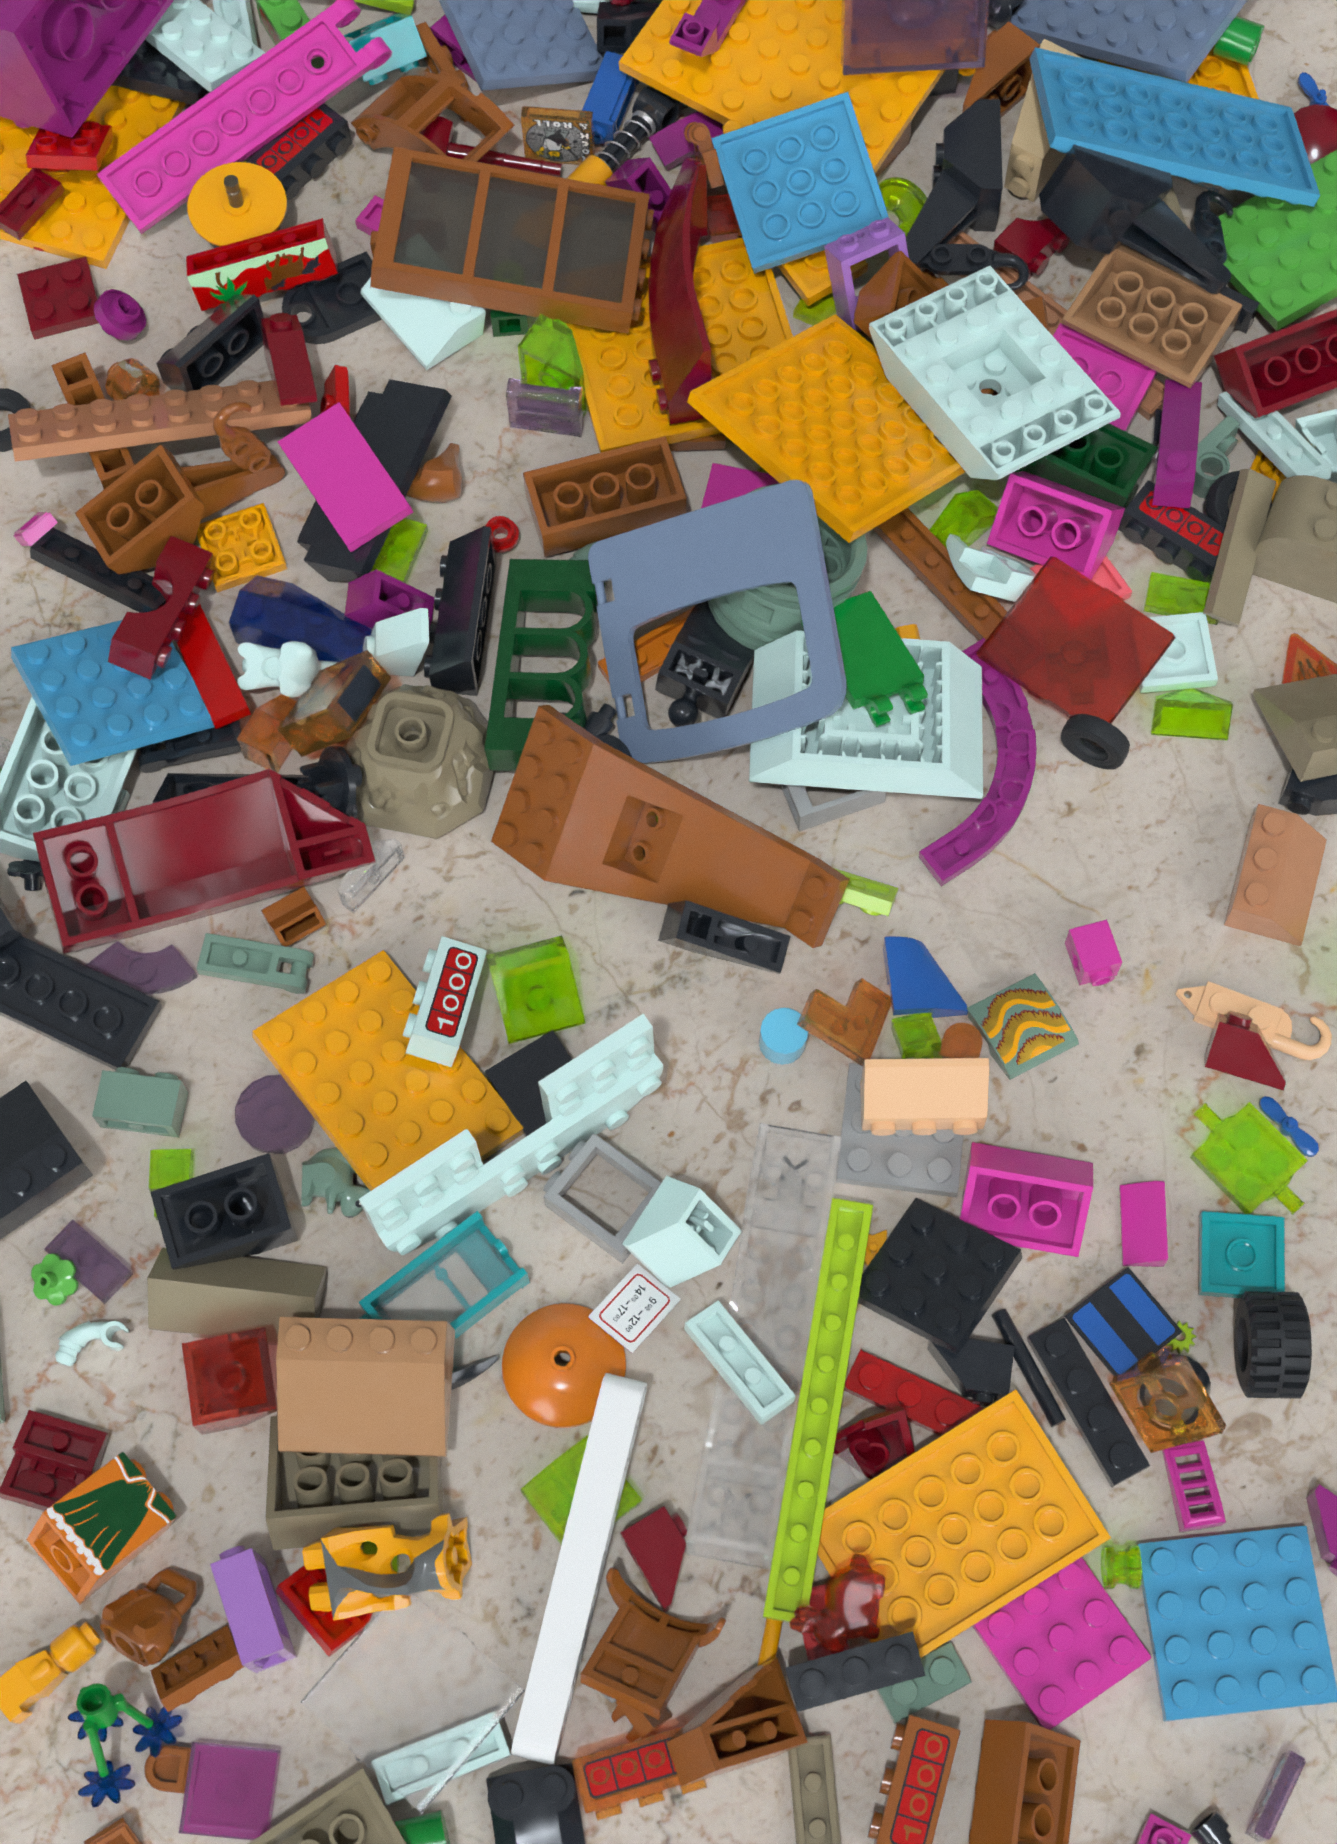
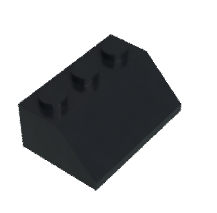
[156,295,264,392]

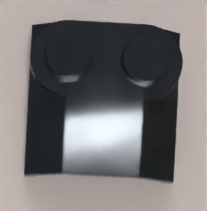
[486,1763,586,1844]

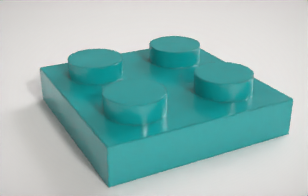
[1199,1211,1285,1298]

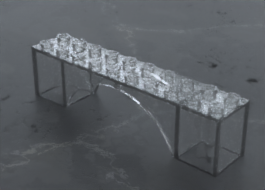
[686,1123,842,1570]

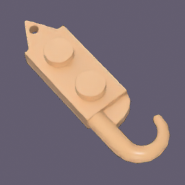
[1176,981,1332,1060]

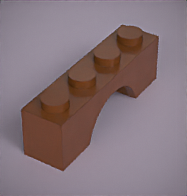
[51,352,134,489]

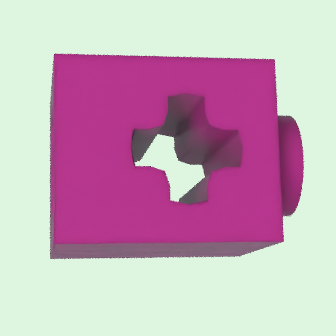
[1065,919,1122,986]

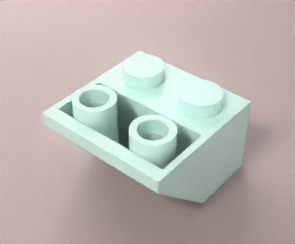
[622,1176,742,1288]

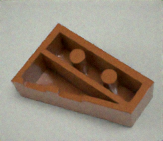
[666,1657,808,1787]

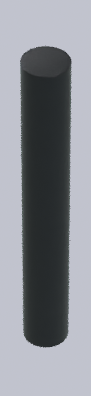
[991,1309,1066,1428]

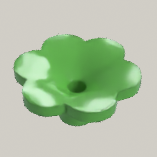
[31,1253,78,1306]

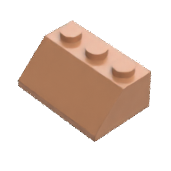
[1224,804,1327,946]

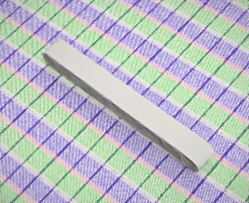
[511,1373,647,1766]

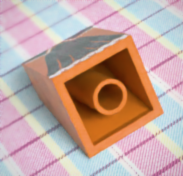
[26,1452,177,1605]

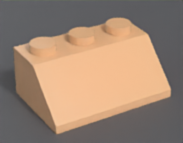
[860,1058,989,1136]

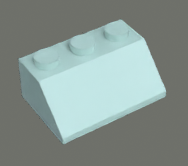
[361,235,486,371]

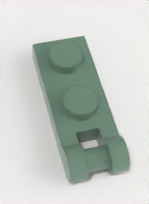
[196,933,314,994]

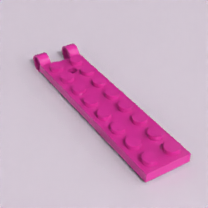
[97,0,393,234]

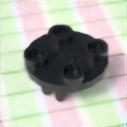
[298,745,362,818]

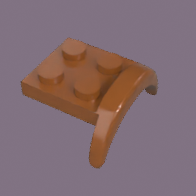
[580,1567,726,1720]

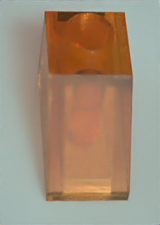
[237,694,301,773]

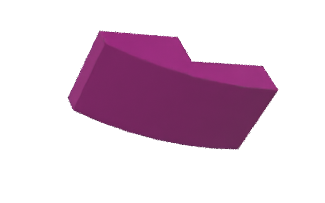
[649,111,724,171]

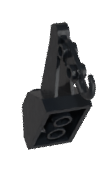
[906,99,1030,291]
[1039,144,1234,294]

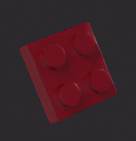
[17,257,98,340]

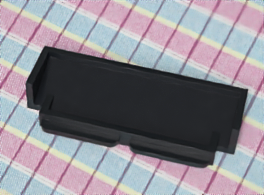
[297,379,452,582]

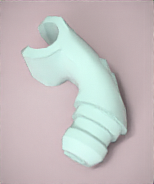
[55,1321,130,1366]

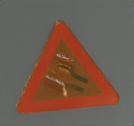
[1281,633,1337,684]

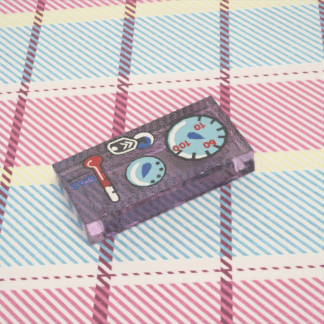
[1245,1751,1306,1842]

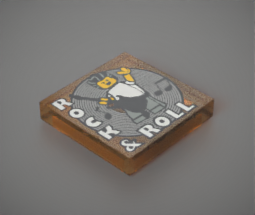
[521,106,595,165]

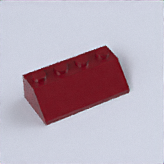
[1214,309,1337,419]

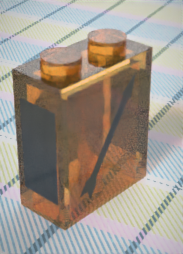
[277,650,391,757]

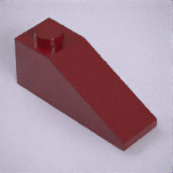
[261,313,317,406]

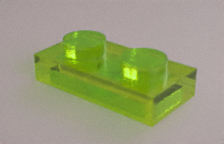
[1143,572,1219,625]

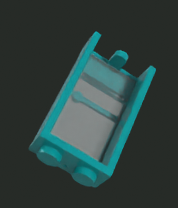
[359,1211,530,1339]

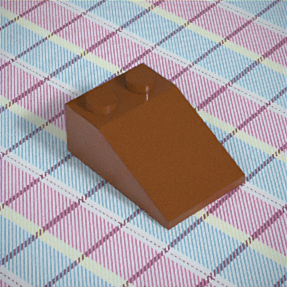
[962,21,1040,118]

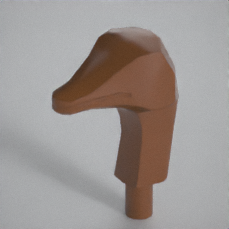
[406,443,463,502]

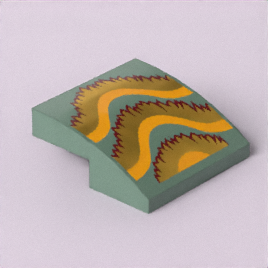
[967,973,1079,1080]

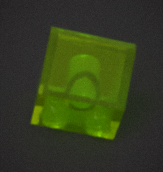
[517,314,587,418]
[486,935,586,1044]

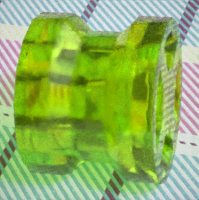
[1101,1545,1142,1589]

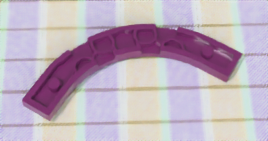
[918,638,1037,887]

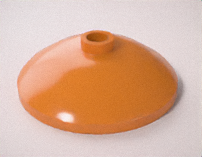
[502,1303,626,1428]

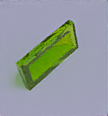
[1151,688,1233,740]

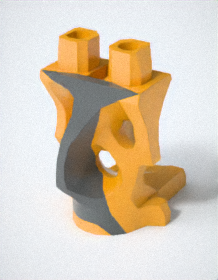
[302,1513,472,1620]

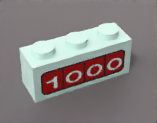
[402,936,487,1067]

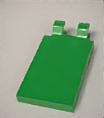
[801,591,928,727]

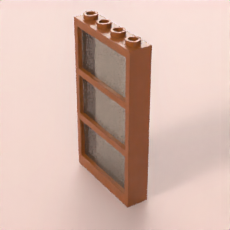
[370,147,654,334]

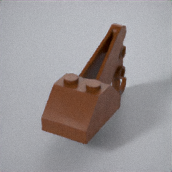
[75,401,285,574]

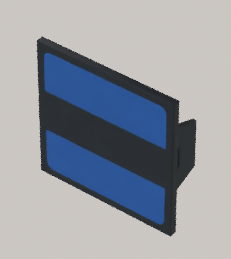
[1065,1267,1183,1383]

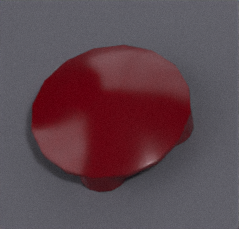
[1294,104,1337,165]

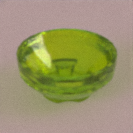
[878,177,927,237]

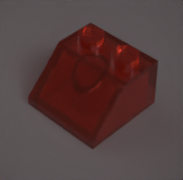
[182,1327,277,1435]

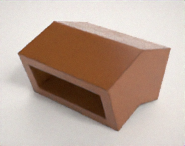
[261,886,326,947]

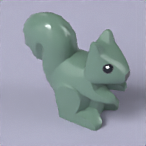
[301,1147,370,1218]

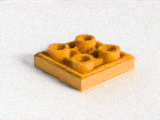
[197,503,287,593]

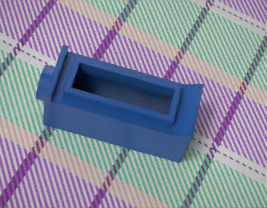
[579,51,640,145]

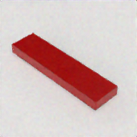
[176,603,251,729]

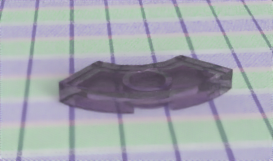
[86,941,198,995]

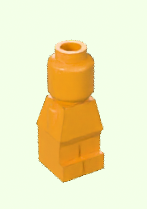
[0,1621,102,1724]

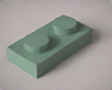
[877,1642,972,1724]

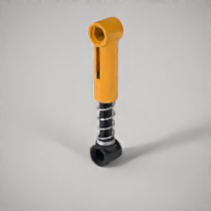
[511,85,681,261]

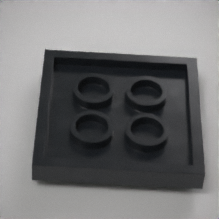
[858,1198,1023,1355]

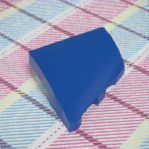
[883,936,968,1018]

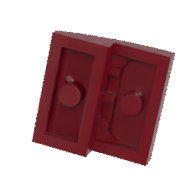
[0,1410,108,1511]

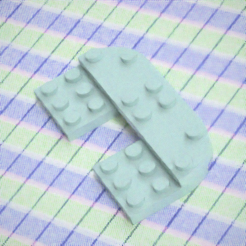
[359,1014,663,1255]

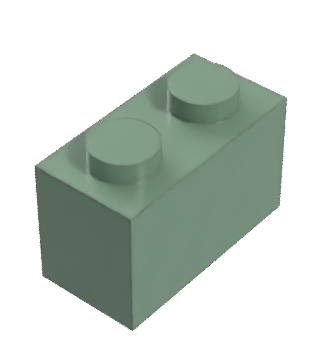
[92,1067,188,1138]

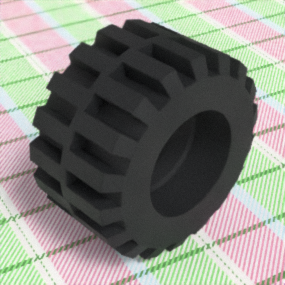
[1234,1291,1312,1399]

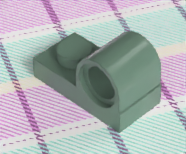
[1193,415,1240,498]

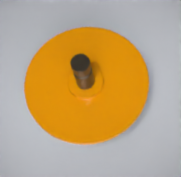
[187,162,287,248]

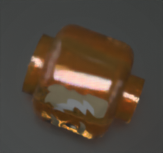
[105,358,160,401]

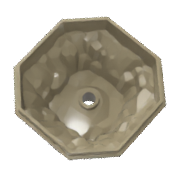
[343,684,494,839]

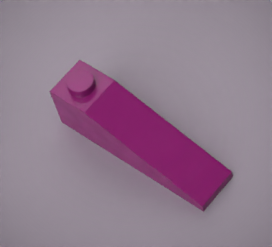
[1152,379,1202,508]

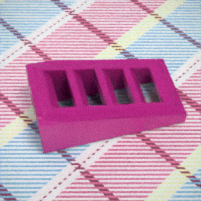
[1162,1441,1226,1532]

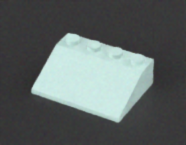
[0,697,138,862]

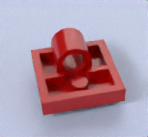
[26,121,113,173]

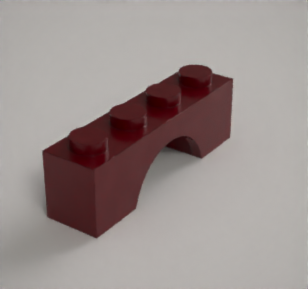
[993,217,1071,280]
[108,536,215,680]

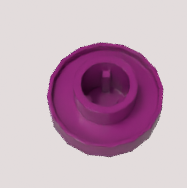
[93,289,146,341]

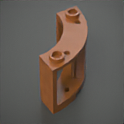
[351,67,515,187]

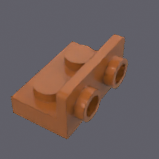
[150,1625,244,1712]

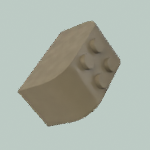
[1252,475,1337,603]

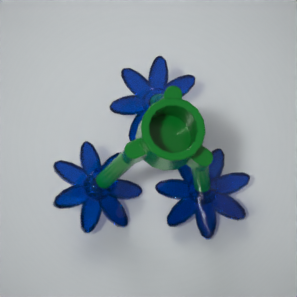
[68,1683,183,1808]

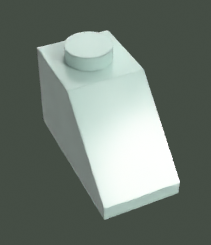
[363,608,429,677]

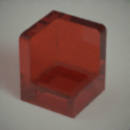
[707,194,742,239]

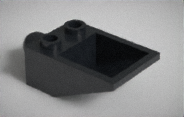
[655,601,754,727]

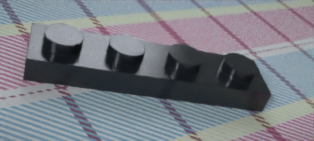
[30,527,167,613]
[1027,1318,1150,1488]

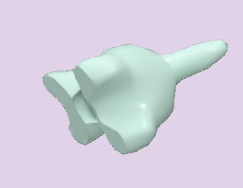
[237,641,347,698]

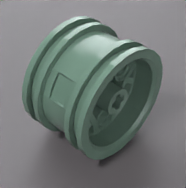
[708,484,868,650]

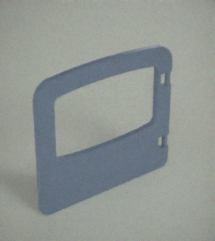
[588,479,846,763]

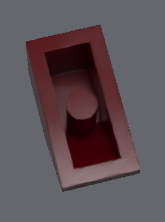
[1204,1011,1286,1091]
[620,1506,689,1613]

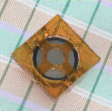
[1109,1347,1226,1453]

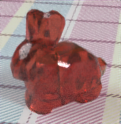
[789,1553,885,1653]

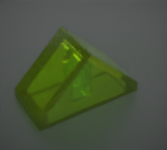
[930,490,998,548]

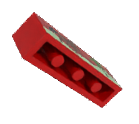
[186,218,338,311]

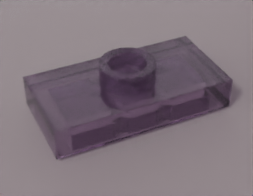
[44,1219,133,1305]

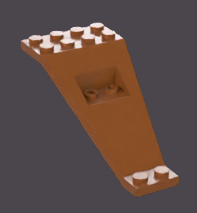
[491,705,850,948]

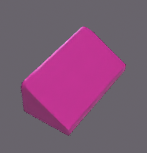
[1119,1181,1168,1267]

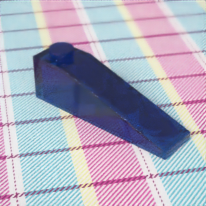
[228,575,379,675]

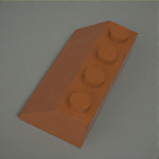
[969,1719,1081,1844]

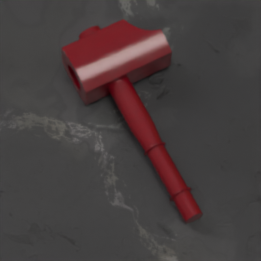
[415,116,563,195]

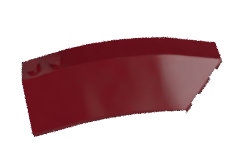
[648,157,712,425]
[33,768,376,954]

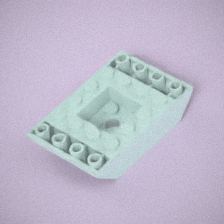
[869,266,1121,480]
[749,630,983,799]

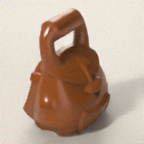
[100,1568,197,1667]

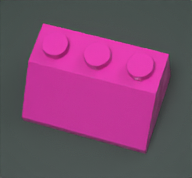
[987,471,1125,582]
[959,1142,1094,1257]

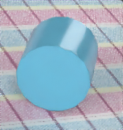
[759,1008,809,1065]

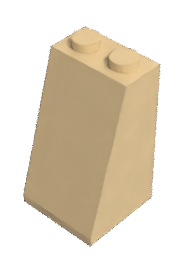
[1004,39,1084,202]

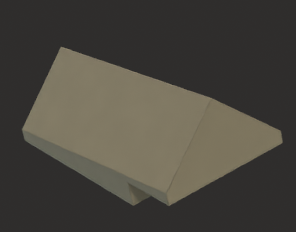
[147,1247,327,1345]

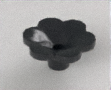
[7,860,43,891]

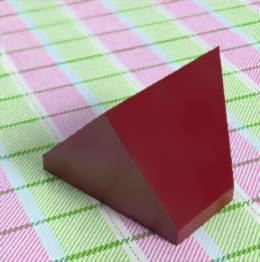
[834,1405,915,1480]

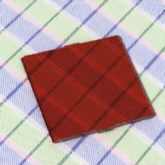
[976,556,1175,724]

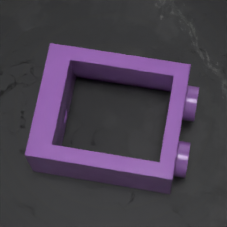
[824,217,909,332]
[210,1546,297,1673]

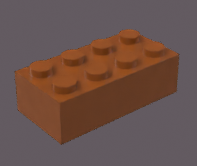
[523,436,687,557]

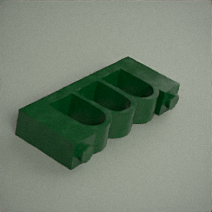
[484,559,608,771]

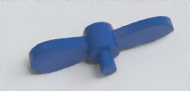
[1298,72,1329,106]
[1259,1096,1319,1157]

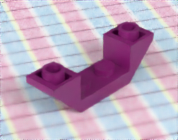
[669,0,746,57]

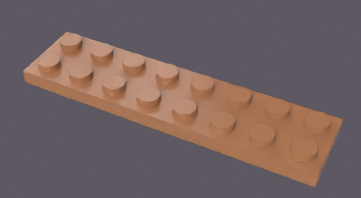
[8,380,312,462]

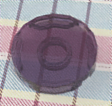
[235,1075,315,1155]

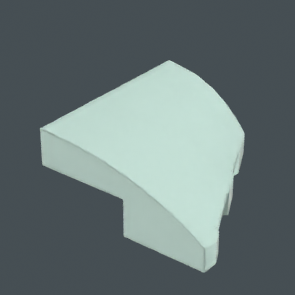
[946,534,1042,606]

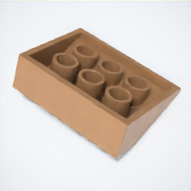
[1061,245,1242,388]
[276,1317,455,1457]

